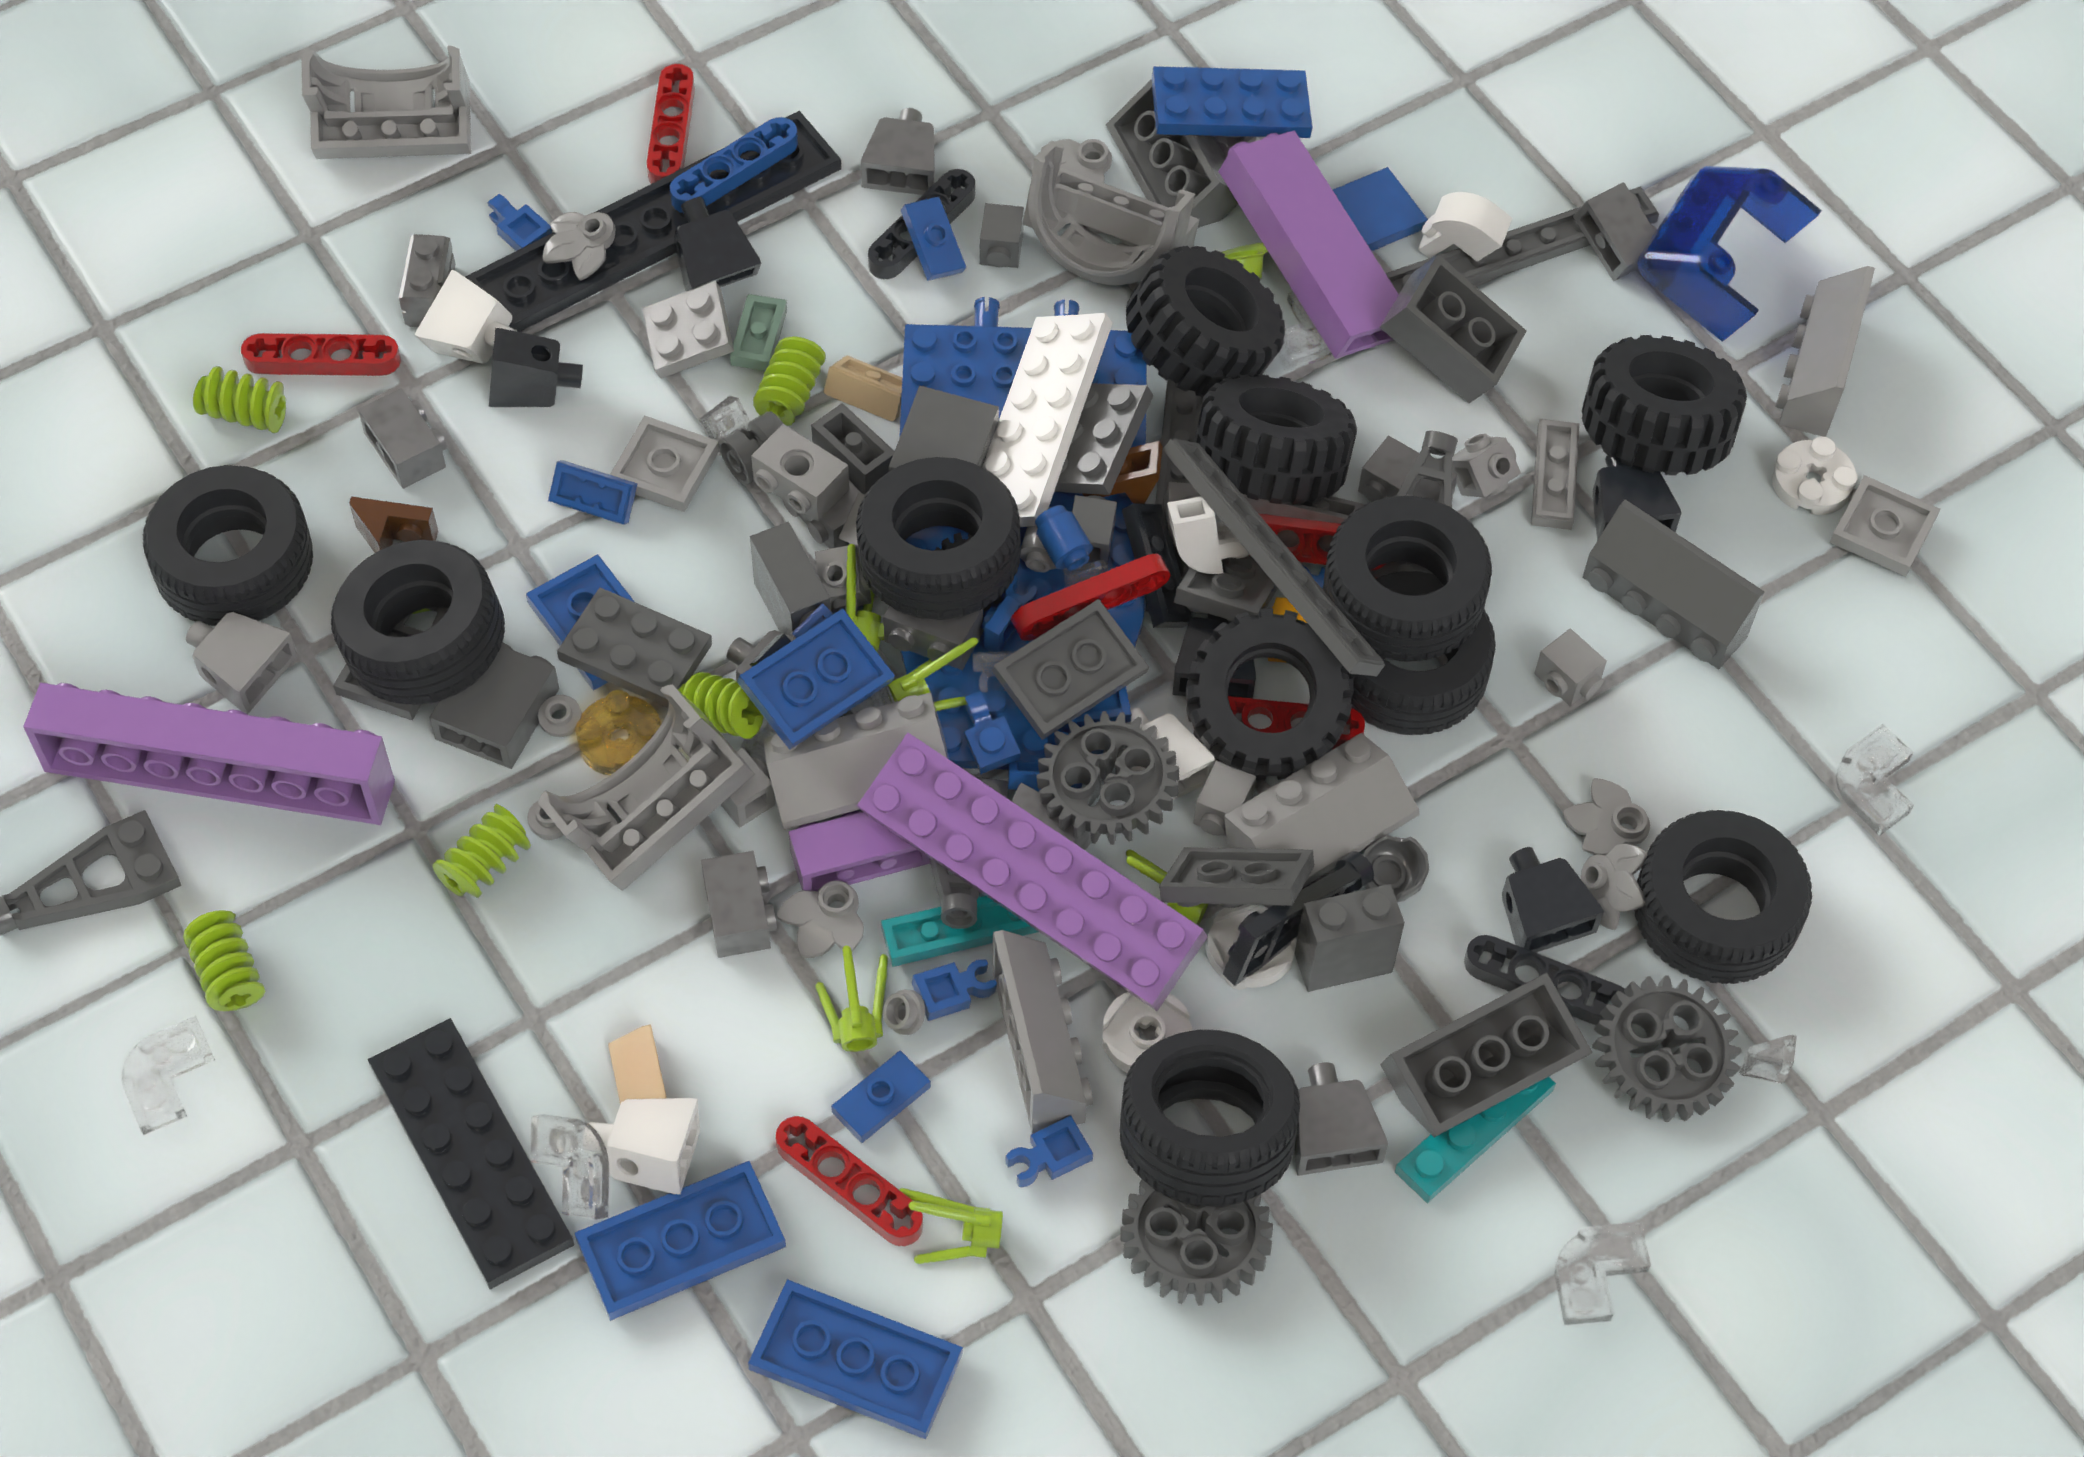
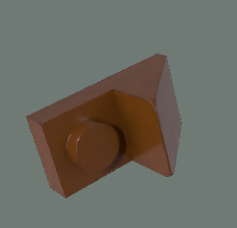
[1082,441,1163,504]
[349,496,438,553]

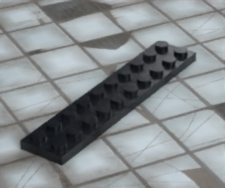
[465,110,842,332]

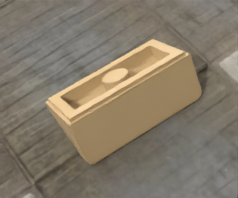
[824,355,902,421]
[608,1024,667,1104]

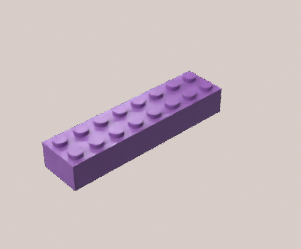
[23,682,395,825]
[857,732,1208,1011]

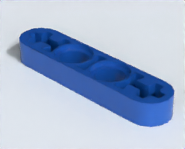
[670,117,798,213]

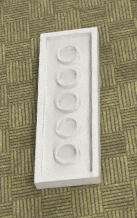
[982,313,1113,527]

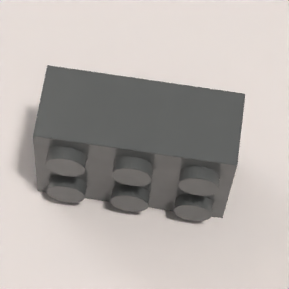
[1380,254,1527,403]

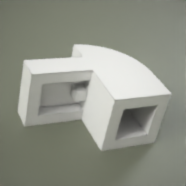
[1418,192,1512,261]
[1167,496,1249,574]

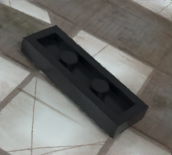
[1122,503,1193,628]

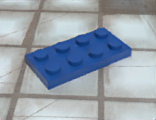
[1151,66,1313,138]
[575,1161,786,1321]
[748,1279,963,1439]

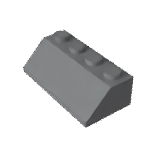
[1775,266,1875,437]
[763,692,949,830]
[1224,733,1419,888]
[993,930,1093,1133]

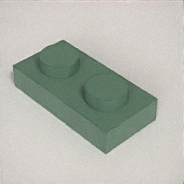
[730,294,787,371]

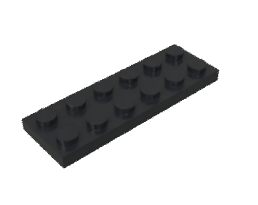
[367,1018,574,1290]

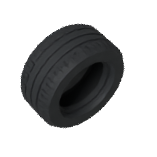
[1120,1030,1300,1207]

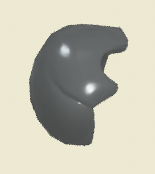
[1363,835,1429,902]

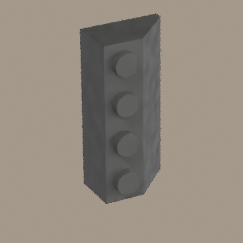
[1106,79,1238,228]
[1582,499,1765,669]
[1380,973,1593,1137]

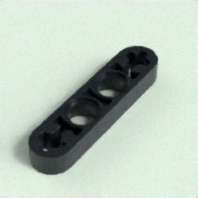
[868,169,975,279]
[1464,935,1625,1025]

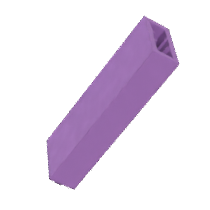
[1218,131,1399,359]

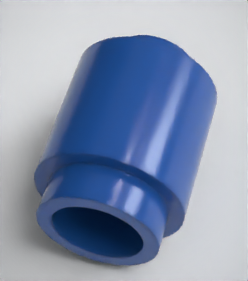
[1035,505,1093,571]

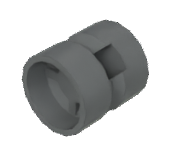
[718,411,783,485]

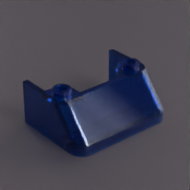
[1638,166,1822,342]

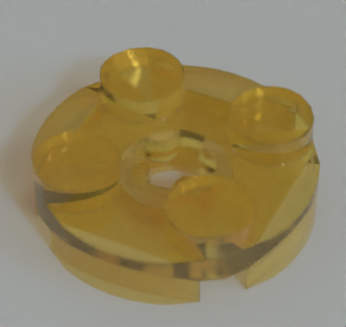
[575,690,662,775]

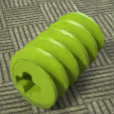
[753,337,826,426]
[193,366,286,433]
[678,672,764,739]
[432,804,531,898]
[183,910,266,1011]

